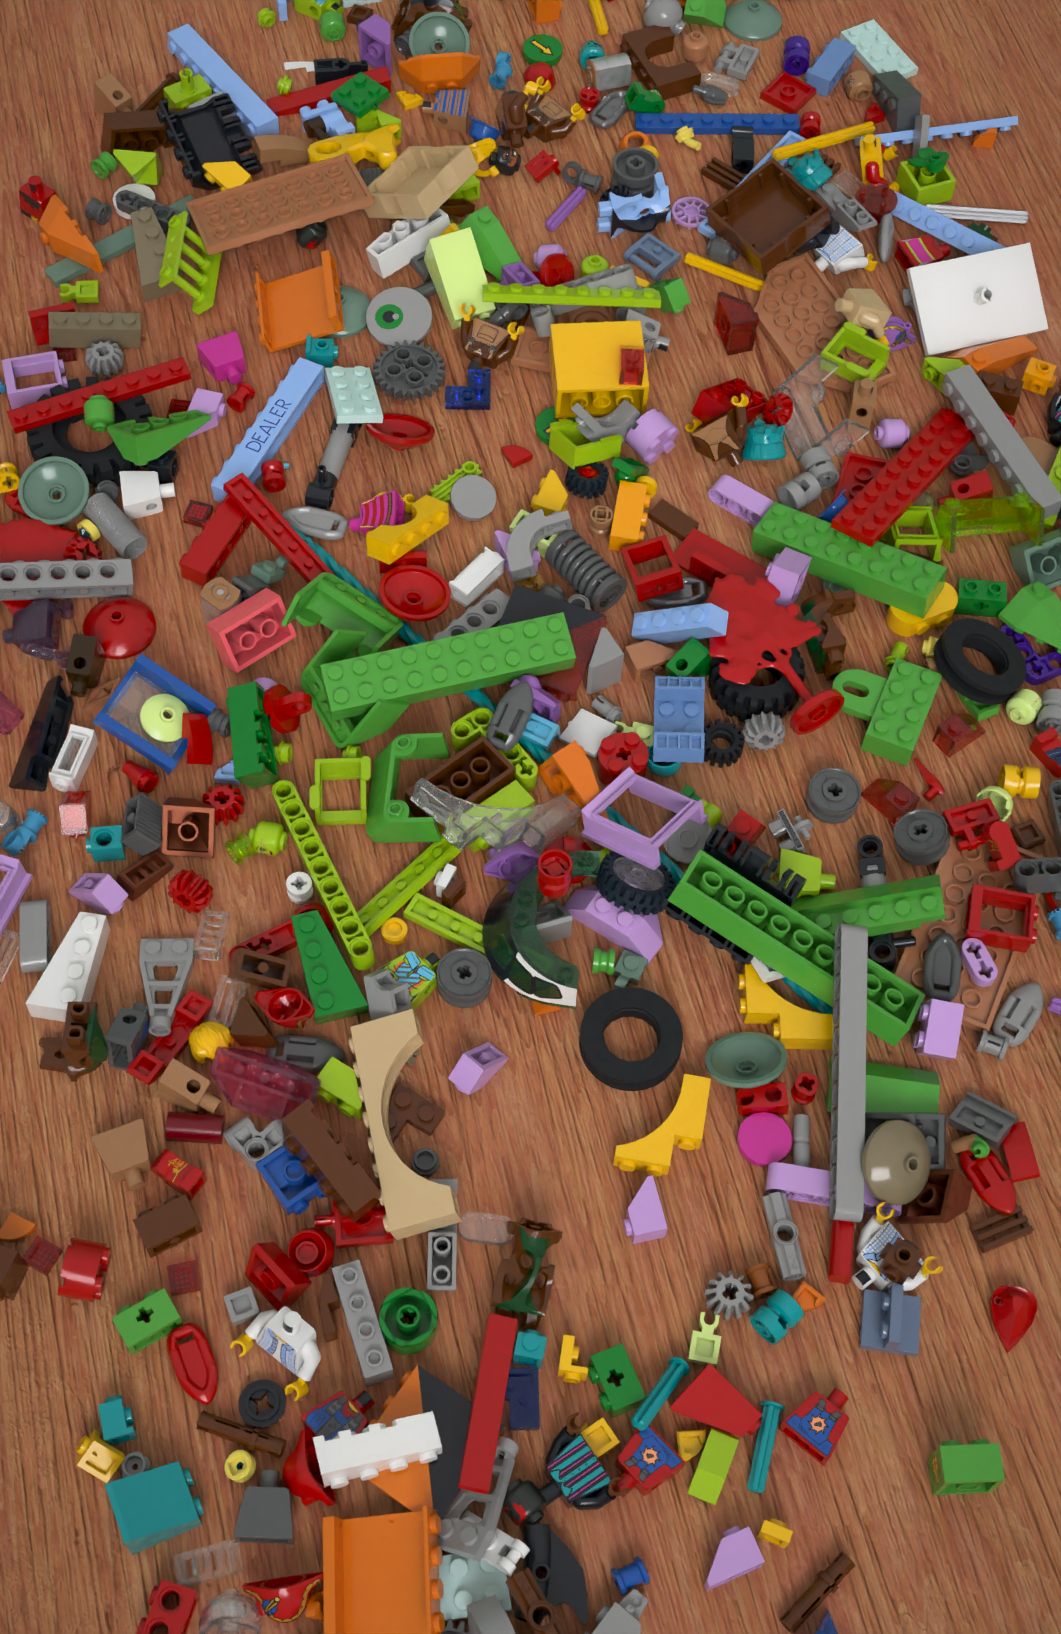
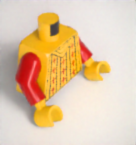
[859,134,900,193]

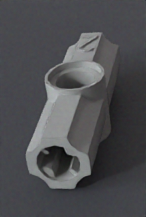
[761,1192,807,1282]

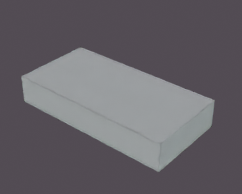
[912,115,930,158]

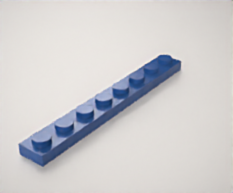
[635,113,800,135]

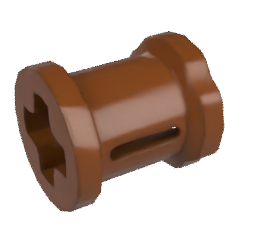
[745,1262,778,1299]

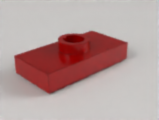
[379,551,427,573]

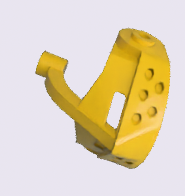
[468,138,500,178]

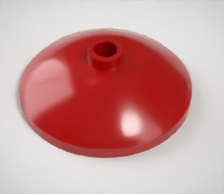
[366,413,435,451]
[378,565,451,622]
[83,597,156,659]

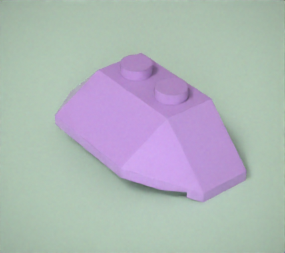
[564,884,663,965]

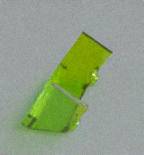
[934,493,1045,553]

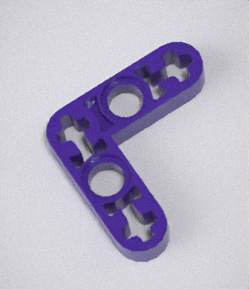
[1000,625,1061,685]

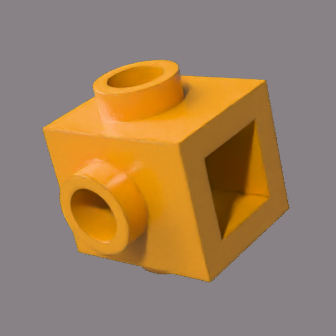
[1022,357,1058,396]

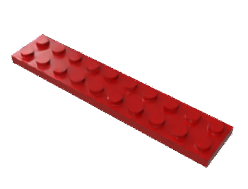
[831,407,975,547]

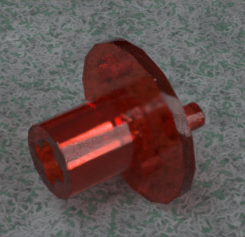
[855,183,898,224]

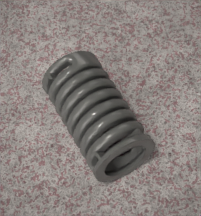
[545,530,627,613]

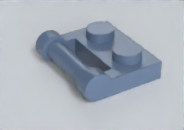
[623,232,681,282]

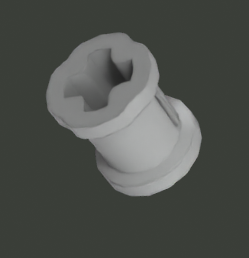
[976,1029,1010,1061]

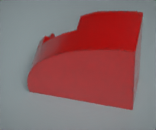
[864,102,886,124]
[501,445,533,468]

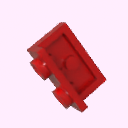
[28,302,75,346]

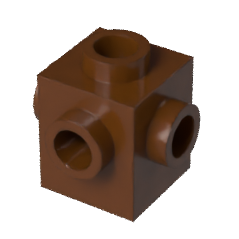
[877,1237,923,1285]

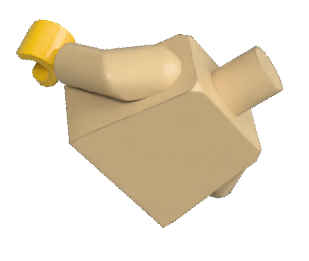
[835,288,892,346]

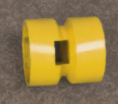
[998,764,1041,800]

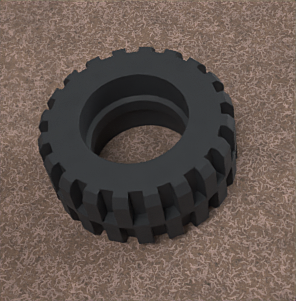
[708,647,805,722]

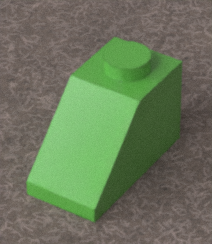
[649,277,691,314]

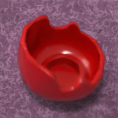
[524,62,556,93]

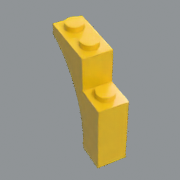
[737,964,833,1050]
[613,1074,711,1177]

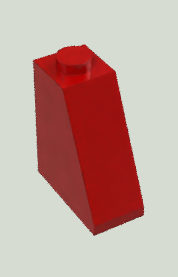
[669,1362,762,1437]

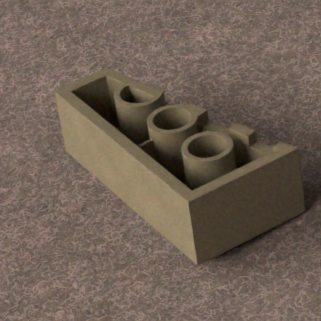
[131,207,184,302]

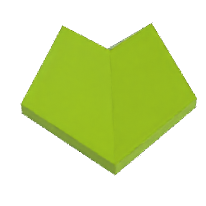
[113,149,164,185]

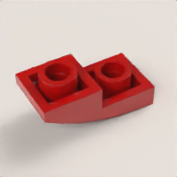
[181,713,213,765]
[1002,1121,1040,1183]

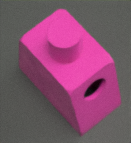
[196,331,246,384]

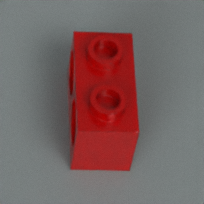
[136,1579,200,1634]

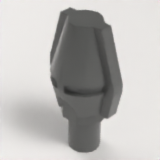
[691,84,728,105]

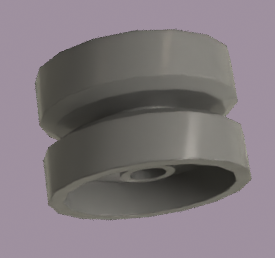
[611,147,659,198]

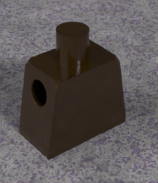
[66,633,106,697]

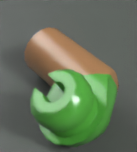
[951,1134,990,1158]

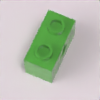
[112,1288,183,1356]

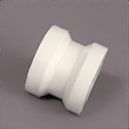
[286,872,313,904]

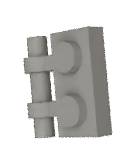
[714,42,760,81]

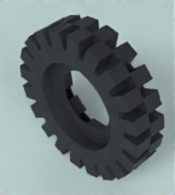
[26,376,153,488]

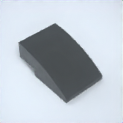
[865,1112,946,1170]

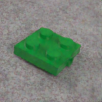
[330,72,390,118]

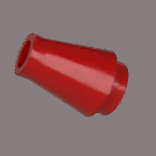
[122,760,159,793]

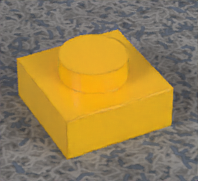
[579,1417,620,1459]
[757,1518,793,1548]

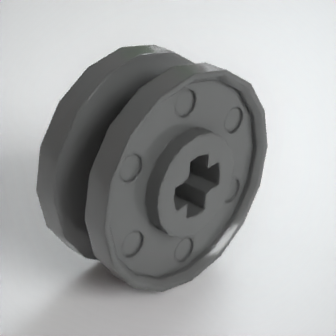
[805,767,861,824]
[894,809,950,865]
[436,948,492,1008]

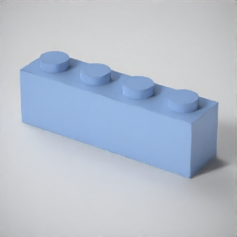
[631,603,729,644]

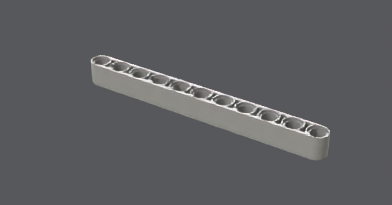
[829,923,868,1222]

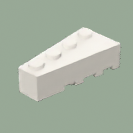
[366,208,451,279]
[25,912,111,1022]
[313,1411,442,1489]

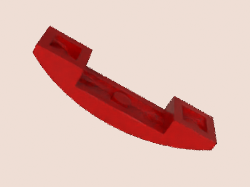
[126,989,213,1086]

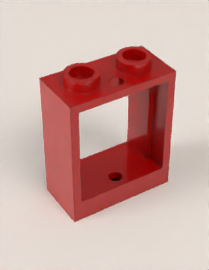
[620,535,684,602]
[963,884,1039,953]

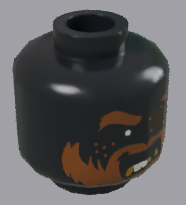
[489,146,521,176]

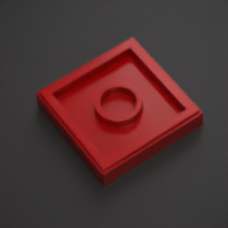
[760,71,817,114]

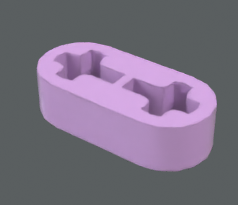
[960,938,998,987]

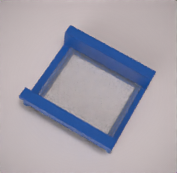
[92,653,217,775]

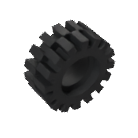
[704,719,745,768]

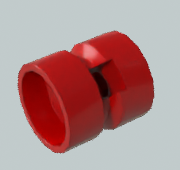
[537,849,572,898]

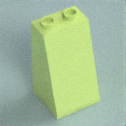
[424,227,496,330]

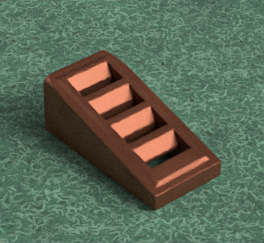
[116,850,174,901]

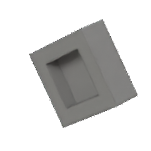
[223,1286,260,1326]

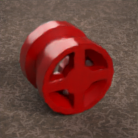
[579,87,600,114]

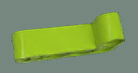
[451,708,538,792]

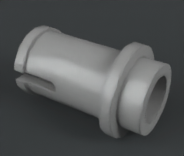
[591,695,623,724]

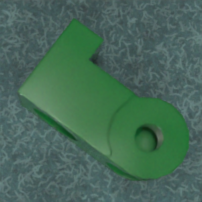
[624,81,665,113]

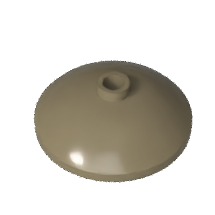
[862,1120,931,1205]

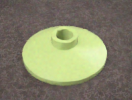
[140,694,189,743]

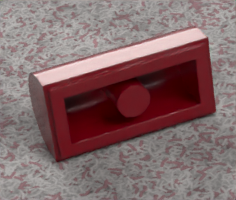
[165,1111,226,1144]

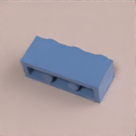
[805,37,856,97]

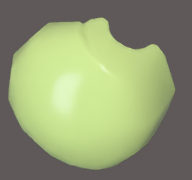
[976,786,1013,822]

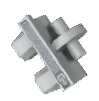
[768,808,814,855]

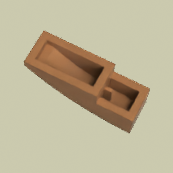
[254,134,314,167]

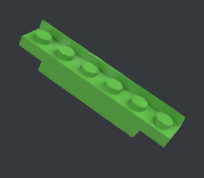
[792,874,946,937]

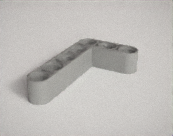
[529,264,638,337]

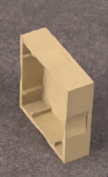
[364,145,479,219]

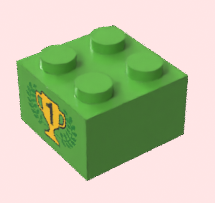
[927,1439,1005,1495]

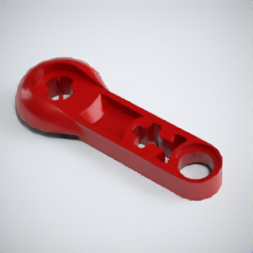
[228,903,334,965]

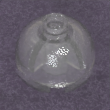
[199,1589,261,1634]

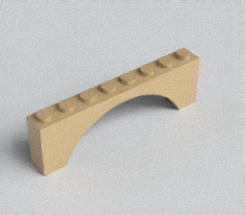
[348,1009,462,1240]

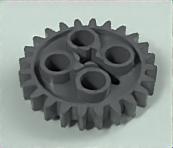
[373,340,445,402]

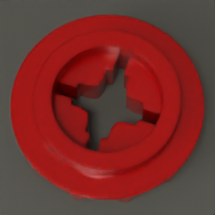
[761,392,793,428]
[65,536,103,561]

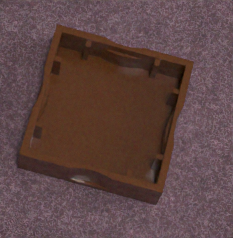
[706,157,831,275]

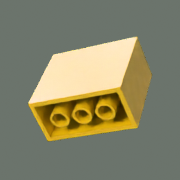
[548,320,649,418]

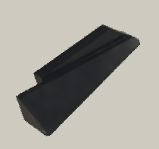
[9,675,74,792]

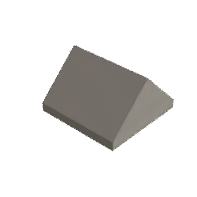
[586,627,624,695]
[509,901,573,948]

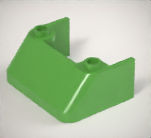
[281,572,403,657]
[300,629,409,748]
[365,733,451,843]

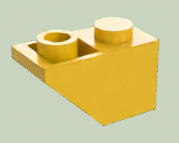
[202,161,253,191]
[531,469,568,517]

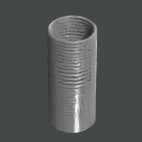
[83,492,148,559]

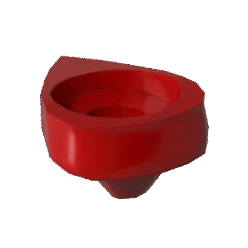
[989,1285,1037,1353]

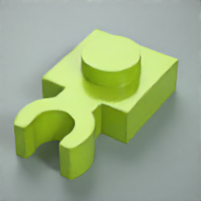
[60,280,99,304]

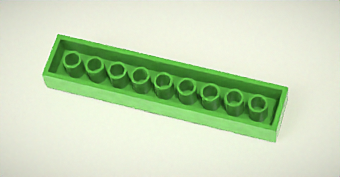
[320,612,576,721]
[668,849,925,1047]

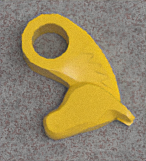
[307,123,401,170]

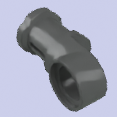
[562,161,603,195]
[484,303,528,327]

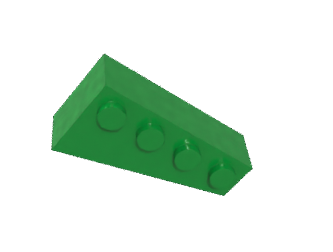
[226,681,280,789]
[291,910,368,1025]

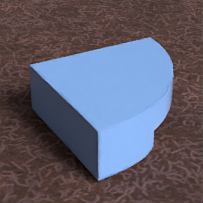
[214,760,240,785]

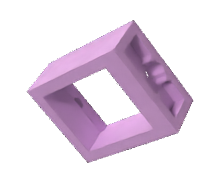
[1,351,69,409]

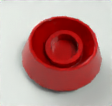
[287,1227,335,1278]

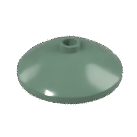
[724,0,782,42]
[409,12,470,57]
[327,285,371,338]
[18,456,90,526]
[705,1032,787,1089]

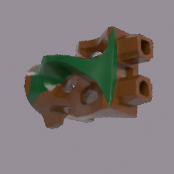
[800,588,856,681]
[39,1001,107,1082]
[491,1217,563,1330]

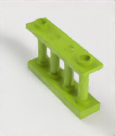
[159,210,222,315]

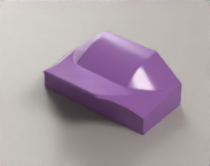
[499,262,540,286]

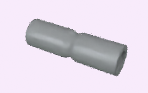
[793,1114,810,1167]

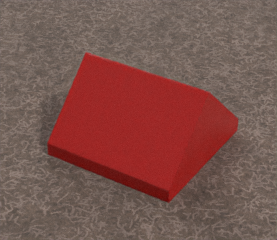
[244,1242,312,1311]

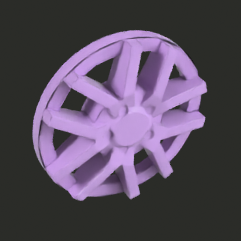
[671,197,709,230]

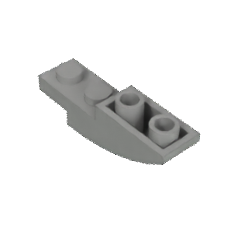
[813,182,877,232]
[427,1179,457,1291]

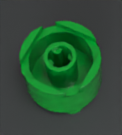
[379,1287,438,1355]

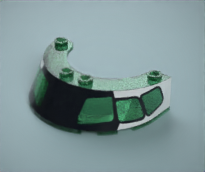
[482,851,601,1009]

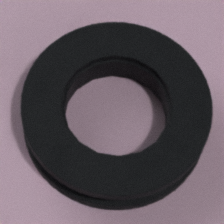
[934,618,1027,705]
[579,987,683,1091]

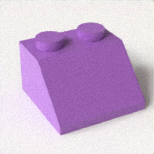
[358,14,392,77]

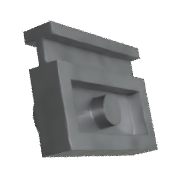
[948,1091,1017,1149]

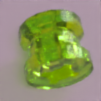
[224,833,256,865]

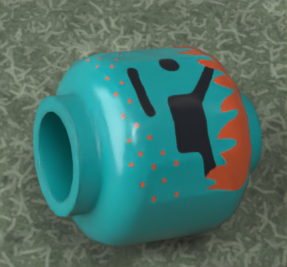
[579,40,605,70]

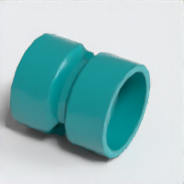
[749,1289,804,1345]

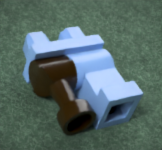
[300,99,355,141]

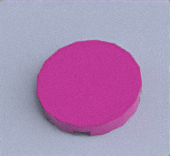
[737,1112,792,1167]

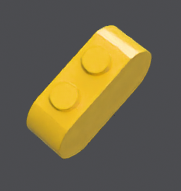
[886,582,958,637]

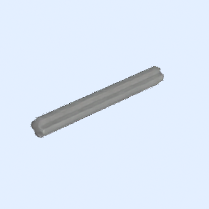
[925,204,1029,224]

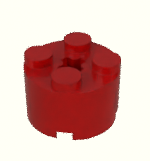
[597,732,649,791]
[58,1238,111,1302]

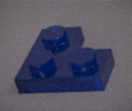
[445,369,490,410]
[504,1368,540,1431]

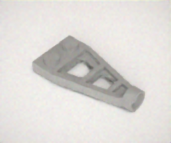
[139,938,195,1036]
[438,1436,519,1562]

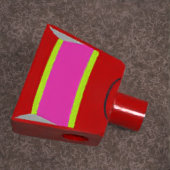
[894,235,950,276]

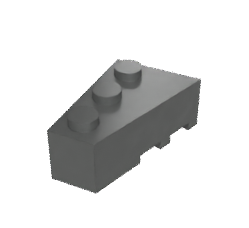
[872,70,921,132]

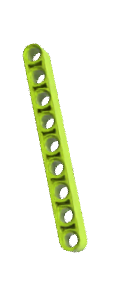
[272,780,376,971]

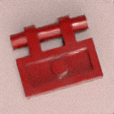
[942,797,1000,851]

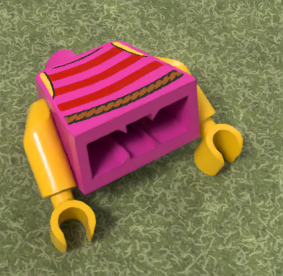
[349,490,415,551]

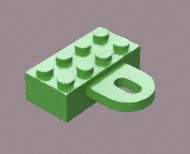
[831,658,942,766]

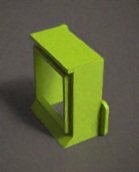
[819,322,891,383]
[549,417,623,470]
[880,506,943,562]
[309,756,371,826]

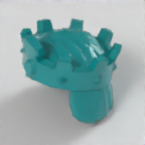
[786,149,833,192]
[742,418,787,461]

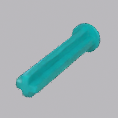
[631,1356,690,1431]
[747,1400,785,1493]

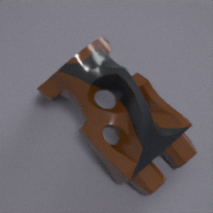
[392,0,473,42]

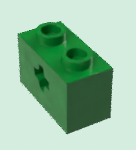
[954,578,1007,618]
[587,1343,646,1418]

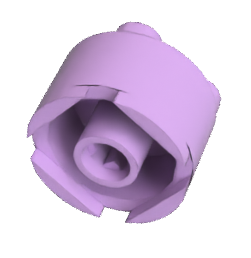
[626,409,679,465]

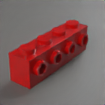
[179,495,252,587]

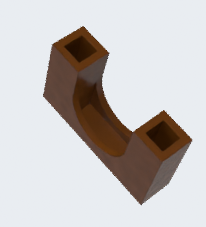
[620,25,701,100]

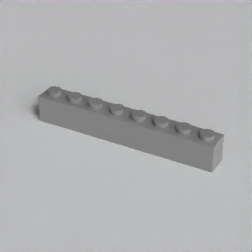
[942,364,1061,523]

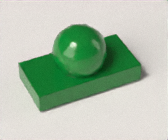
[611,457,649,486]

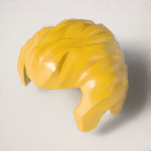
[189,1021,234,1064]

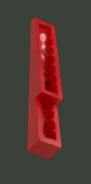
[266,66,391,116]
[458,1313,518,1495]

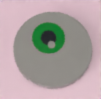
[366,287,433,348]

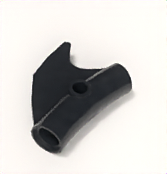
[514,1524,588,1626]

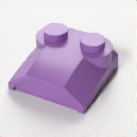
[510,674,561,724]

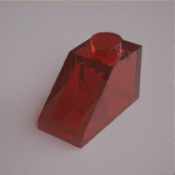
[619,345,644,386]
[932,713,986,758]
[861,778,920,825]
[59,790,91,838]

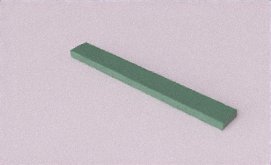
[44,195,194,288]

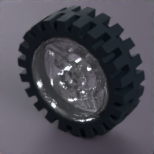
[595,851,675,915]

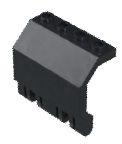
[156,93,263,191]
[661,822,807,965]

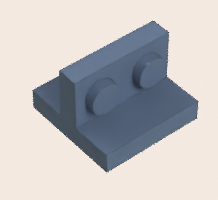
[859,1284,921,1357]

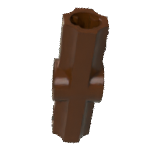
[505,1567,566,1634]

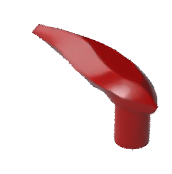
[914,757,945,802]

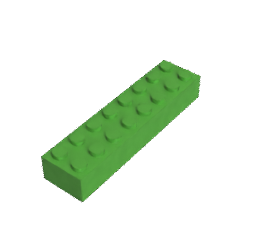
[752,501,947,619]

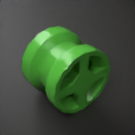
[90,151,118,179]
[592,947,615,975]

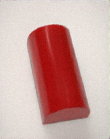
[828,1220,854,1284]

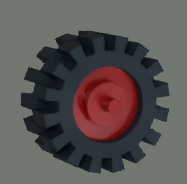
[565,462,609,499]

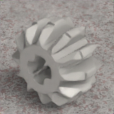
[85,340,124,378]
[743,711,786,752]
[704,1270,754,1321]

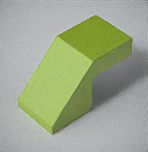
[355,110,402,138]
[687,1427,740,1505]

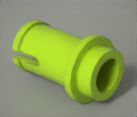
[884,642,909,672]

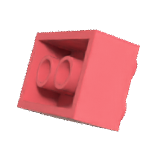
[206,588,297,673]

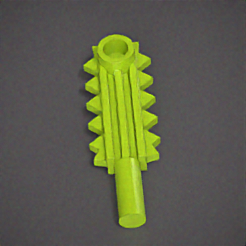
[429,461,483,502]

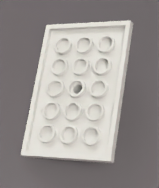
[907,243,1048,357]

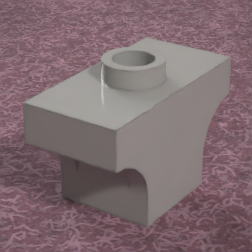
[363,969,412,1021]

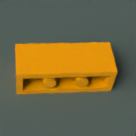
[609,480,651,552]

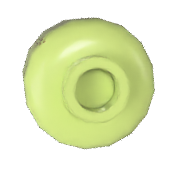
[1005,689,1042,725]

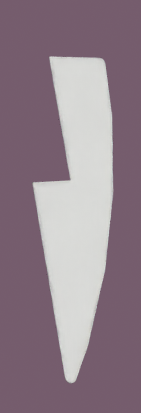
[283,61,314,72]

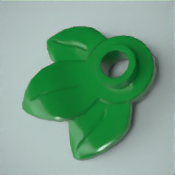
[907,147,950,173]

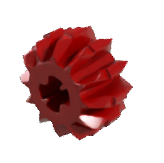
[202,782,245,826]
[167,869,213,913]

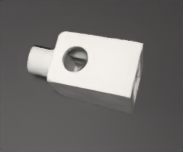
[119,471,176,520]

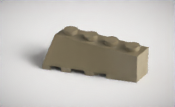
[48,312,141,348]

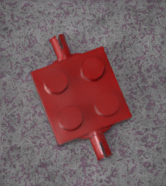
[314,1186,394,1249]

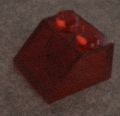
[713,292,760,356]

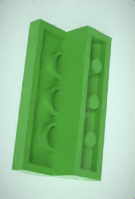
[826,1057,940,1112]

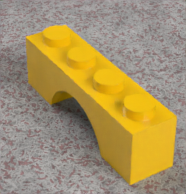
[366,495,449,565]

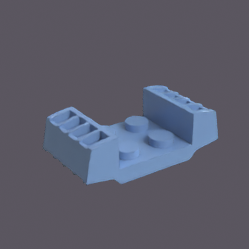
[653,676,705,763]

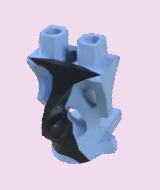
[597,172,671,238]

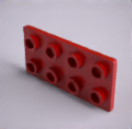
[674,529,768,586]

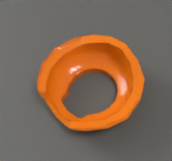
[619,131,652,151]

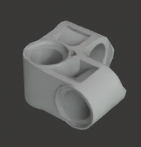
[223,1116,283,1171]

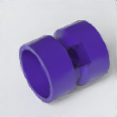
[783,36,810,76]

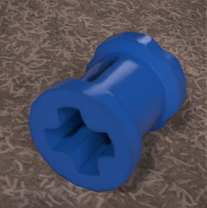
[610,1556,650,1596]

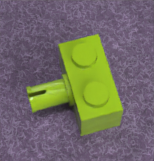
[163,68,212,109]

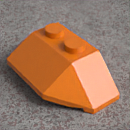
[398,52,480,94]

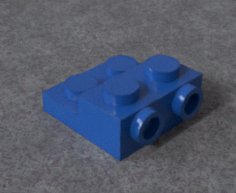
[255,1146,326,1215]

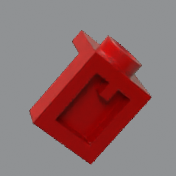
[524,150,561,183]

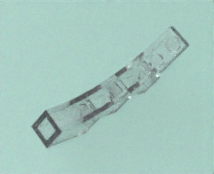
[410,778,582,854]

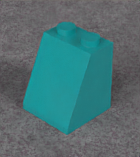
[105,1461,204,1555]

